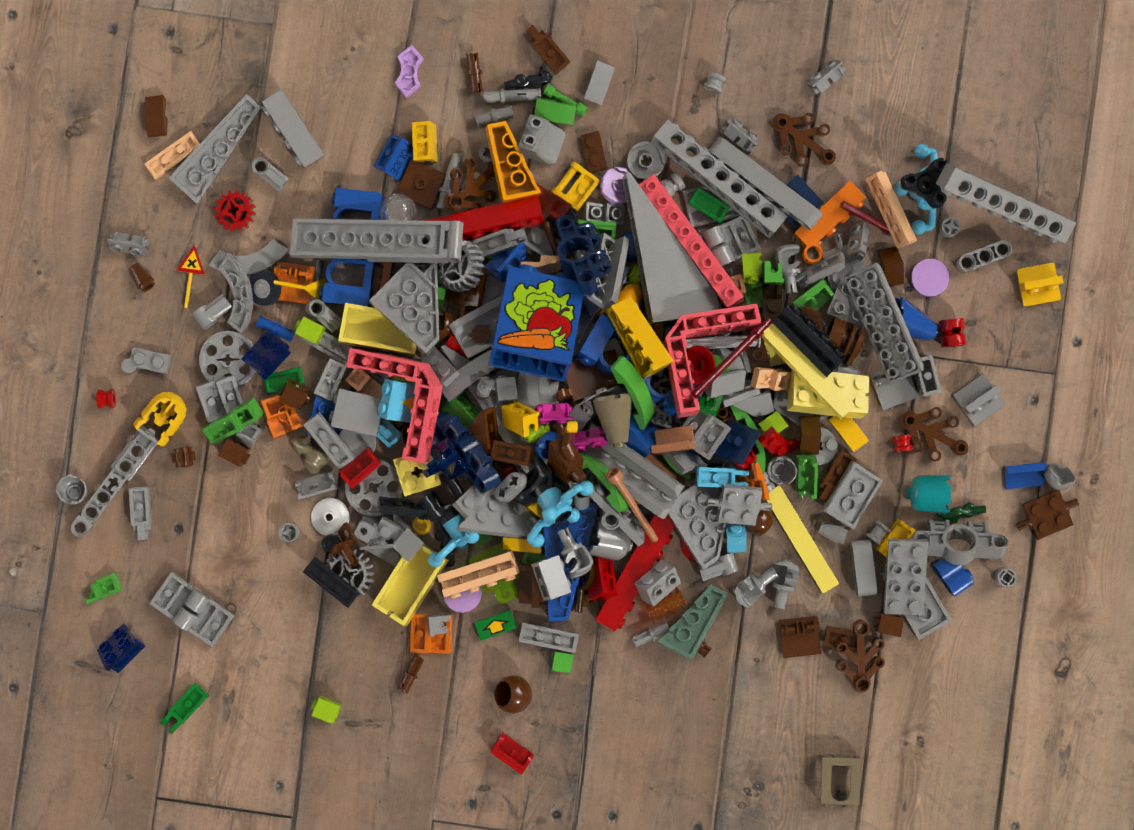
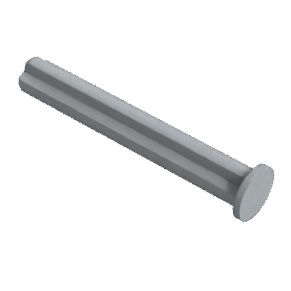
[686,335,761,350]

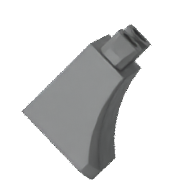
[518,114,566,165]

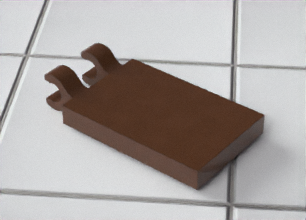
[550,349,625,403]

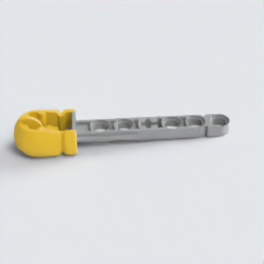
[71,392,186,537]

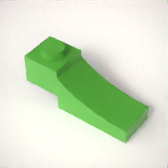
[202,397,264,445]

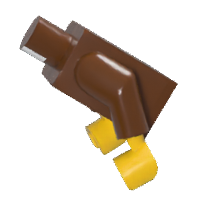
[547,421,586,483]

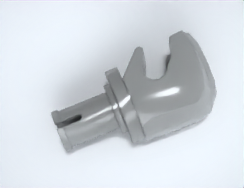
[775,244,801,294]
[557,527,593,579]
[772,559,799,609]
[733,566,779,608]

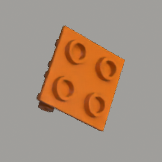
[274,262,315,304]

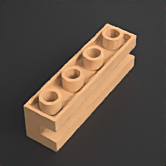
[437,551,520,599]

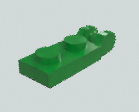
[160,682,210,734]

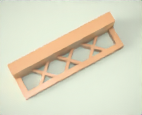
[866,171,917,249]

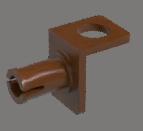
[329,522,359,567]

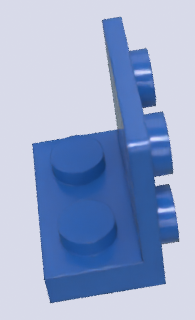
[484,242,527,283]

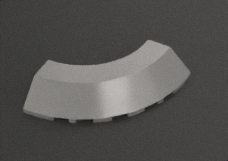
[516,309,595,411]

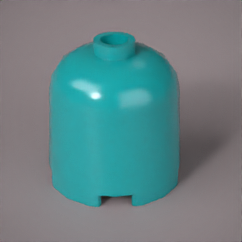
[906,475,951,513]

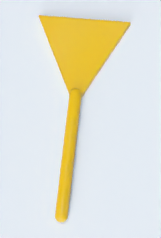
[273,277,327,301]

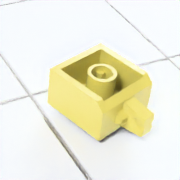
[393,450,452,496]

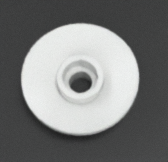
[311,498,350,536]

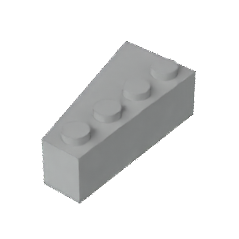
[261,89,324,167]

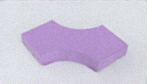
[394,44,424,99]

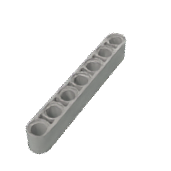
[709,136,823,230]

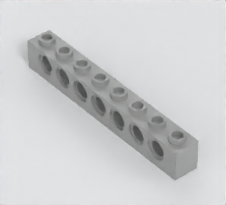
[651,120,788,239]
[936,163,1076,244]

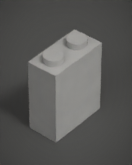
[329,389,382,437]

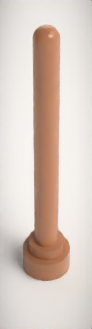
[605,467,658,542]

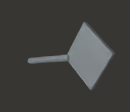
[359,527,425,562]

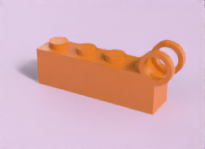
[793,180,866,265]

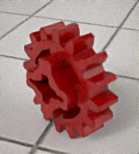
[214,190,256,232]

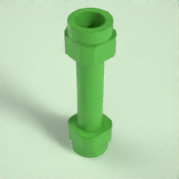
[543,84,588,117]

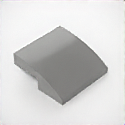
[195,375,243,423]
[682,411,731,460]
[662,450,707,474]

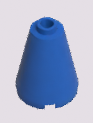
[895,297,938,341]

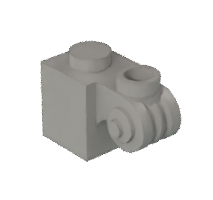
[476,375,518,406]

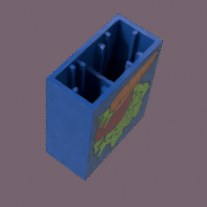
[488,264,584,382]

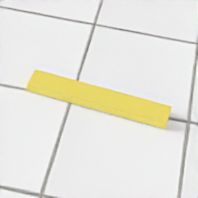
[762,323,855,420]
[766,485,839,594]

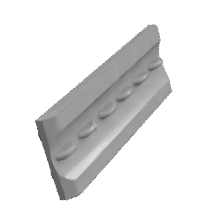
[844,263,923,384]
[449,274,551,358]
[584,421,684,519]

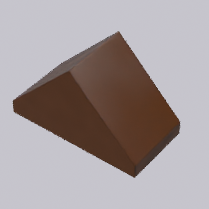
[877,247,904,287]
[469,407,499,449]
[799,416,821,455]

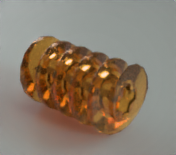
[646,587,688,623]

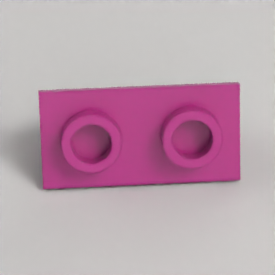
[534,403,574,424]
[572,427,609,453]

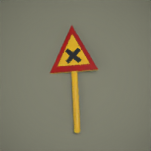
[176,245,205,309]

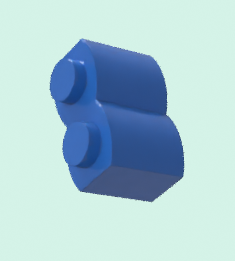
[931,557,974,597]

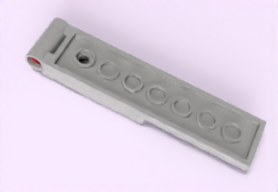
[290,219,464,263]

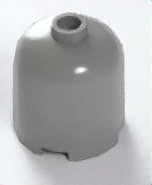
[587,516,633,560]

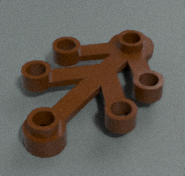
[772,113,836,167]
[444,158,497,211]
[900,407,968,461]
[835,619,885,693]

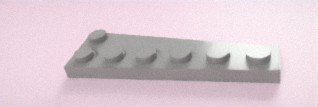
[169,94,261,204]

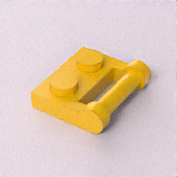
[550,161,601,212]

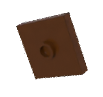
[396,159,446,210]

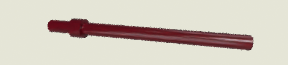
[691,317,772,398]

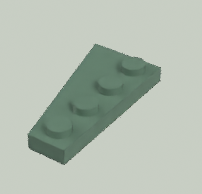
[658,585,728,661]

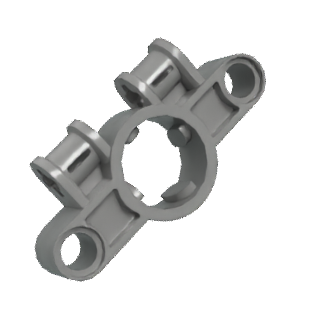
[913,519,1009,565]

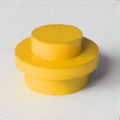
[412,517,431,535]

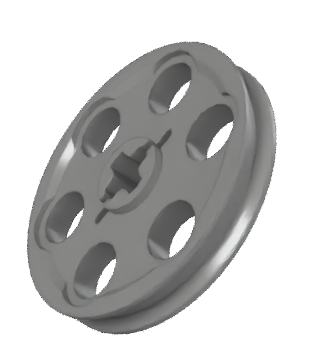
[199,331,258,387]
[345,460,403,517]

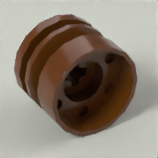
[826,316,866,366]

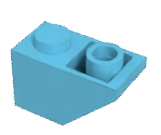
[725,523,747,553]

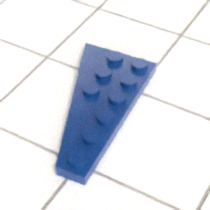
[542,502,599,621]

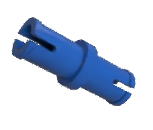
[256,315,296,342]

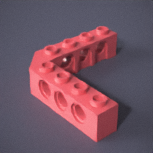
[663,304,761,418]
[346,348,443,463]

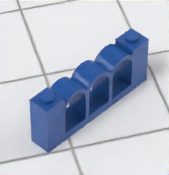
[320,188,384,307]
[576,314,695,416]

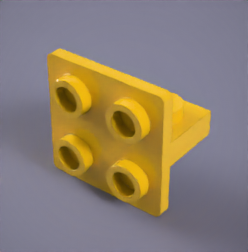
[1016,263,1064,307]

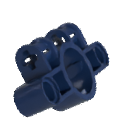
[556,215,612,295]
[434,411,501,493]

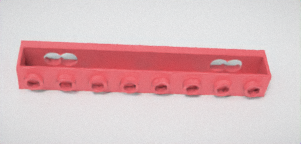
[639,174,744,308]

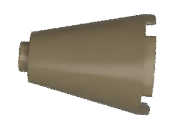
[593,394,632,448]

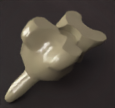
[291,435,332,474]

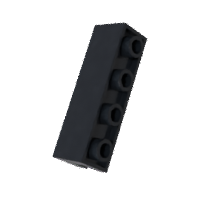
[772,303,847,377]

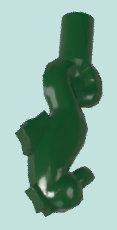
[937,503,986,523]

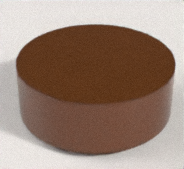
[471,325,491,345]

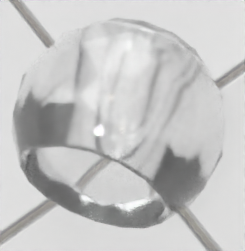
[380,194,417,221]

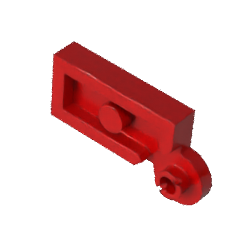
[758,426,799,457]

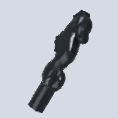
[504,70,553,89]
[435,522,456,567]

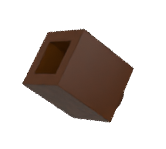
[279,378,310,410]
[218,439,251,466]
[873,612,904,637]

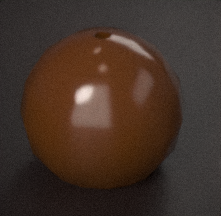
[494,675,532,714]

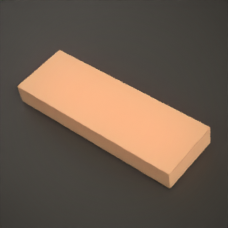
[144,131,200,180]

